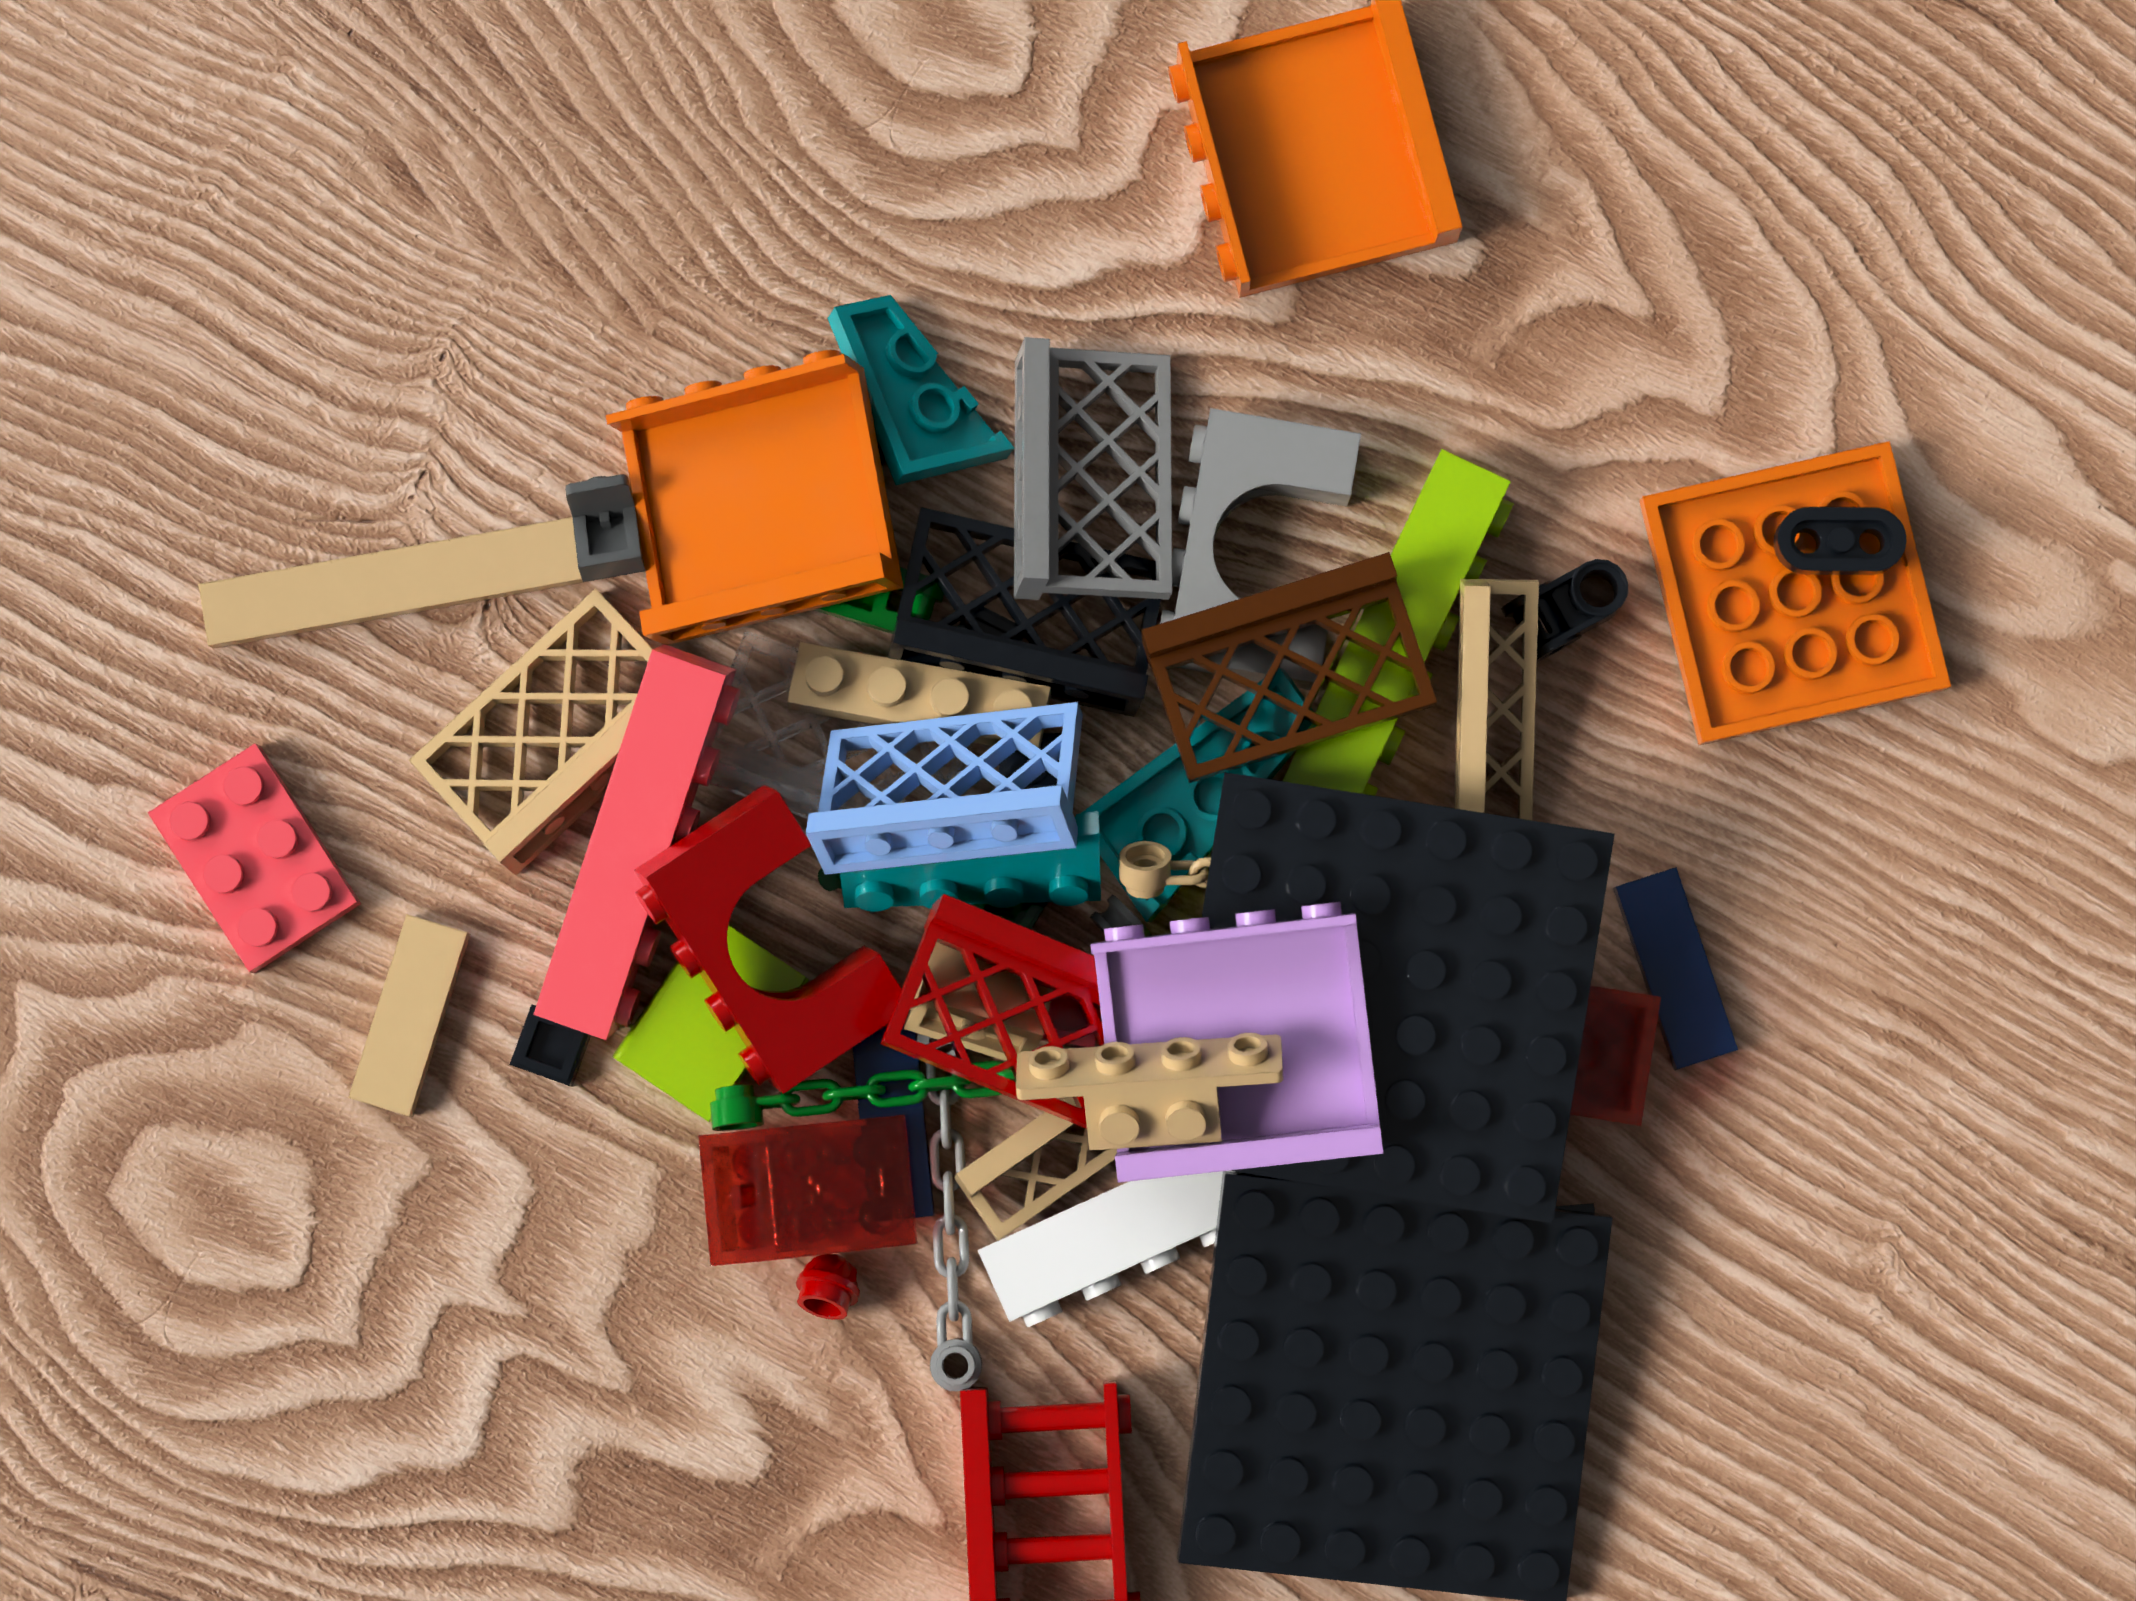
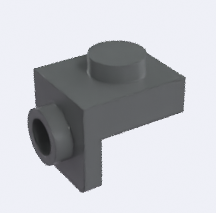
[565,474,645,582]

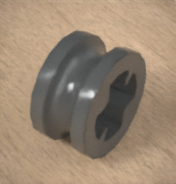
[1090,894,1152,937]

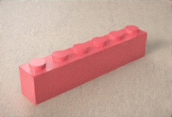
[533,644,740,1040]

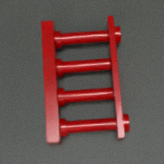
[960,1381,1140,1601]

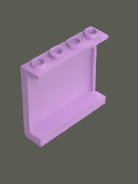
[1090,902,1383,1183]

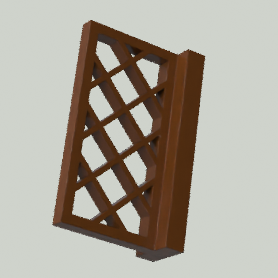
[1141,552,1437,784]

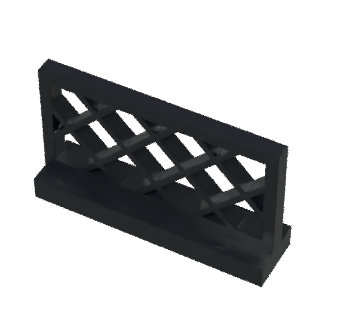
[887,507,1161,717]

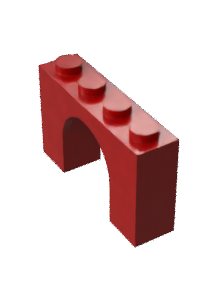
[634,785,902,1094]

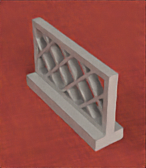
[1014,337,1172,600]

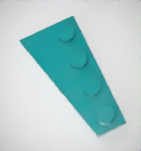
[840,811,1101,912]

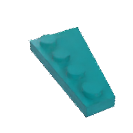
[1074,668,1317,922]

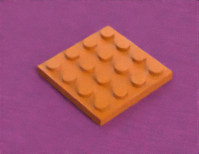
[1639,441,1951,746]

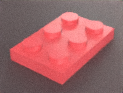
[148,743,361,973]

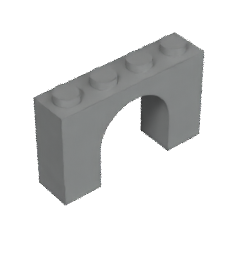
[1160,408,1361,690]

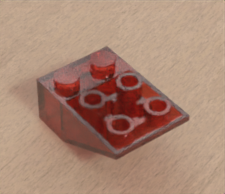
[698,1115,918,1266]

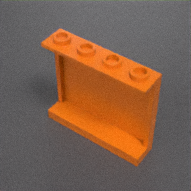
[1168,0,1463,298]
[606,350,904,645]

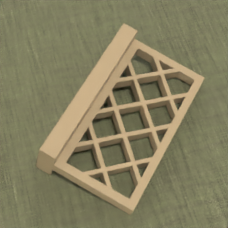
[409,588,652,875]

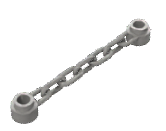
[917,1034,982,1391]

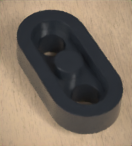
[1774,507,1906,575]

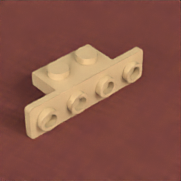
[1016,1033,1283,1151]

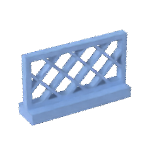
[806,702,1083,875]

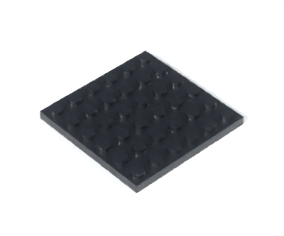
[1202,772,1615,1224]
[1177,1171,1613,1601]

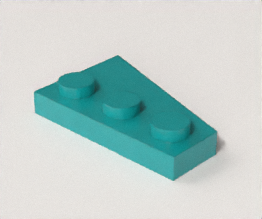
[827,295,1015,485]

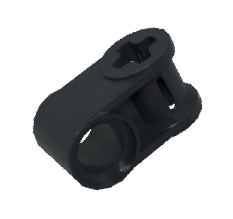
[1501,559,1628,662]

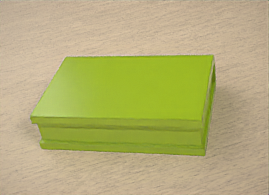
[612,925,809,1123]

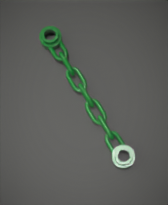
[710,1060,1016,1131]

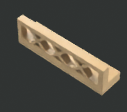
[1454,579,1539,821]
[954,1097,1117,1241]

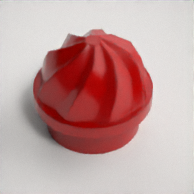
[796,1254,860,1320]

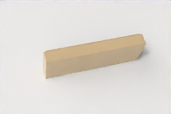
[348,914,471,1117]

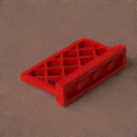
[880,894,1104,1129]

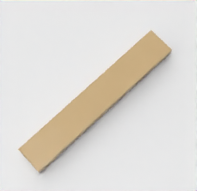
[198,517,583,649]

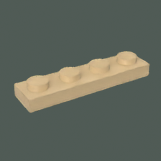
[787,642,1051,749]

